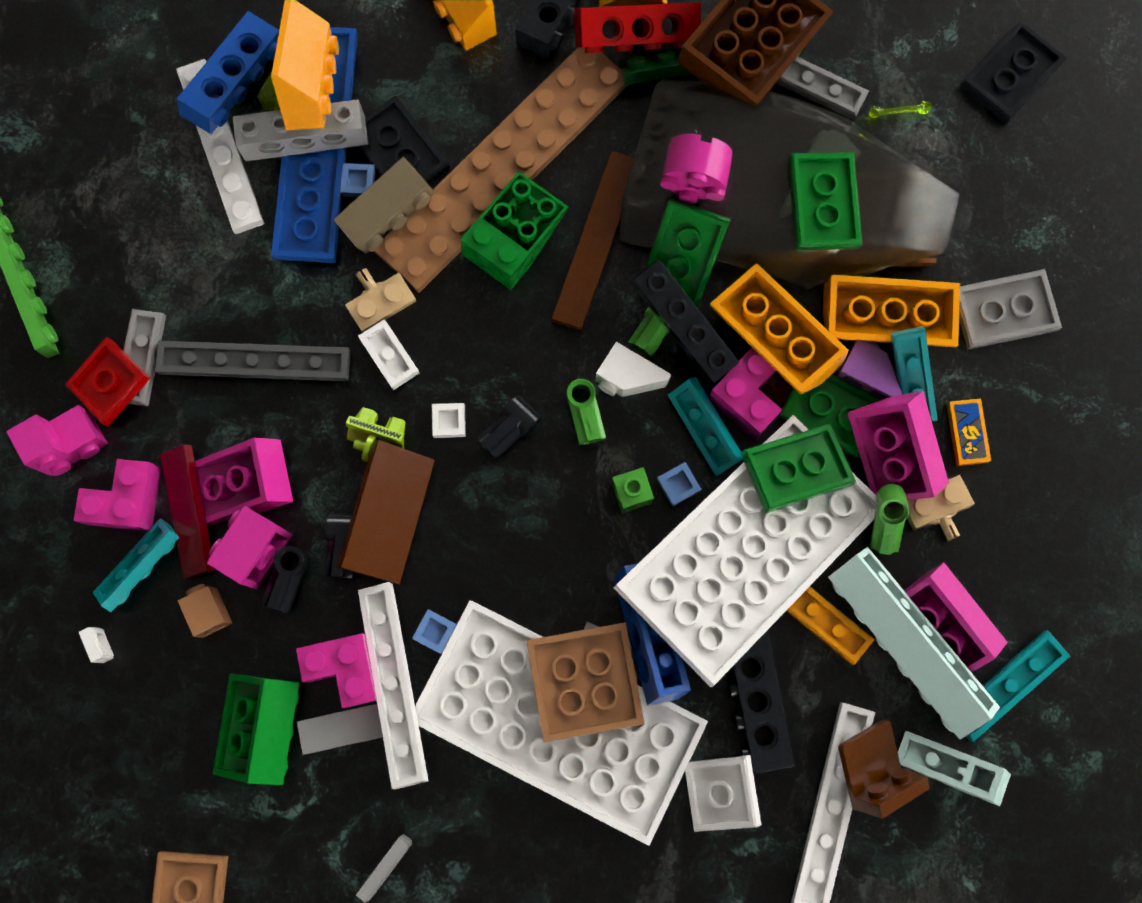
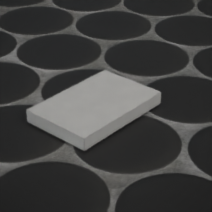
[959,269,1062,350]

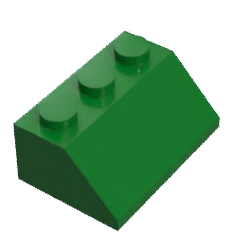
[213,673,299,785]

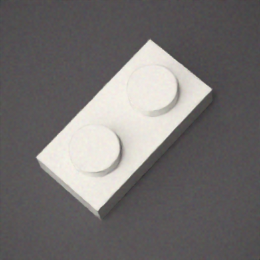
[358,319,420,390]

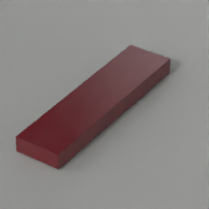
[160,445,215,579]

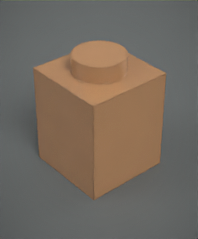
[178,584,233,638]

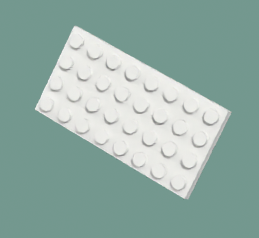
[614,415,887,687]
[415,600,708,846]

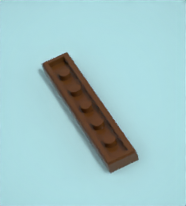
[552,151,641,331]

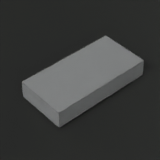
[356,834,412,902]

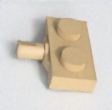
[345,268,416,333]
[907,475,975,541]

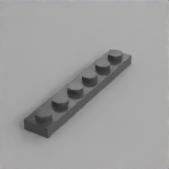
[155,341,351,381]

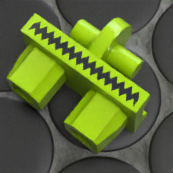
[346,407,406,462]

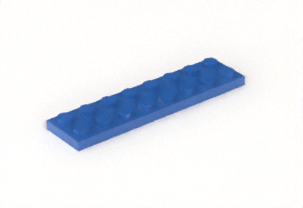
[271,27,358,263]

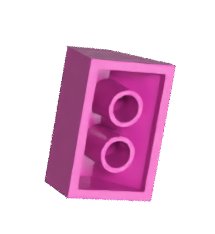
[848,391,949,500]
[904,562,1008,672]

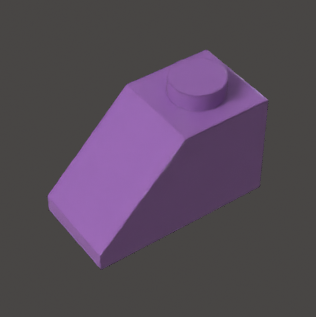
[836,341,902,400]

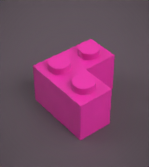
[709,347,782,441]
[6,405,108,476]
[73,459,162,531]
[296,633,377,708]

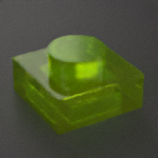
[257,71,279,112]

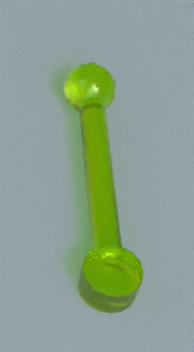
[869,101,932,119]

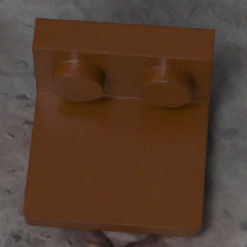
[838,719,930,819]

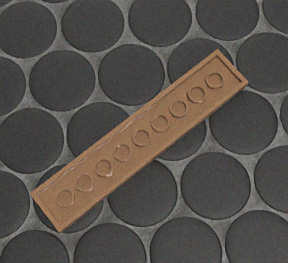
[374,47,628,293]

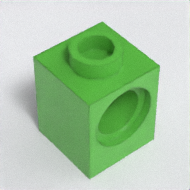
[611,467,654,514]

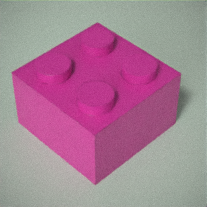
[207,505,293,589]

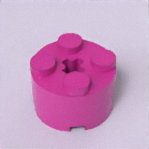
[660,134,733,204]

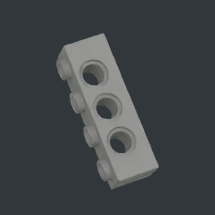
[233,99,368,161]

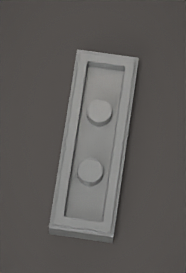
[776,57,869,120]
[123,309,166,406]
[297,704,383,755]

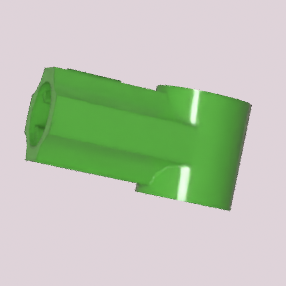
[628,307,668,359]
[566,379,606,445]
[870,484,909,555]

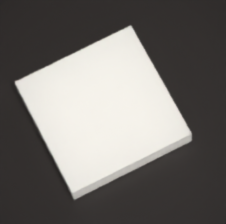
[685,755,761,832]

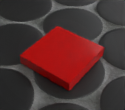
[65,337,151,427]

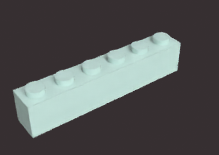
[828,547,1000,740]

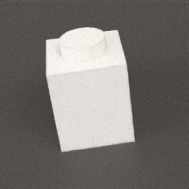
[595,342,671,397]

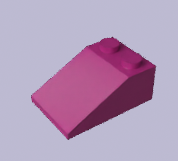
[195,437,293,526]

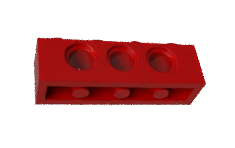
[574,2,701,53]

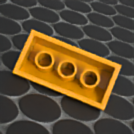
[271,0,339,130]
[433,0,497,51]
[710,263,849,394]
[822,275,960,347]

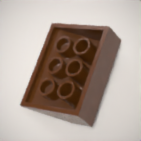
[678,0,834,106]

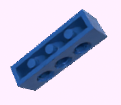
[177,11,279,134]
[614,563,691,706]

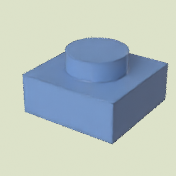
[340,163,376,198]
[656,462,702,507]
[412,609,457,654]

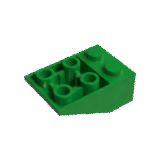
[460,171,569,290]

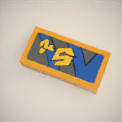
[946,399,991,466]

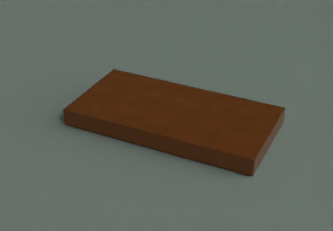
[337,440,435,584]

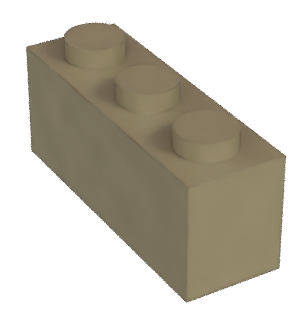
[333,156,435,254]

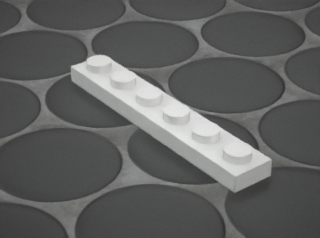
[176,59,265,234]
[358,582,428,789]
[791,702,875,903]

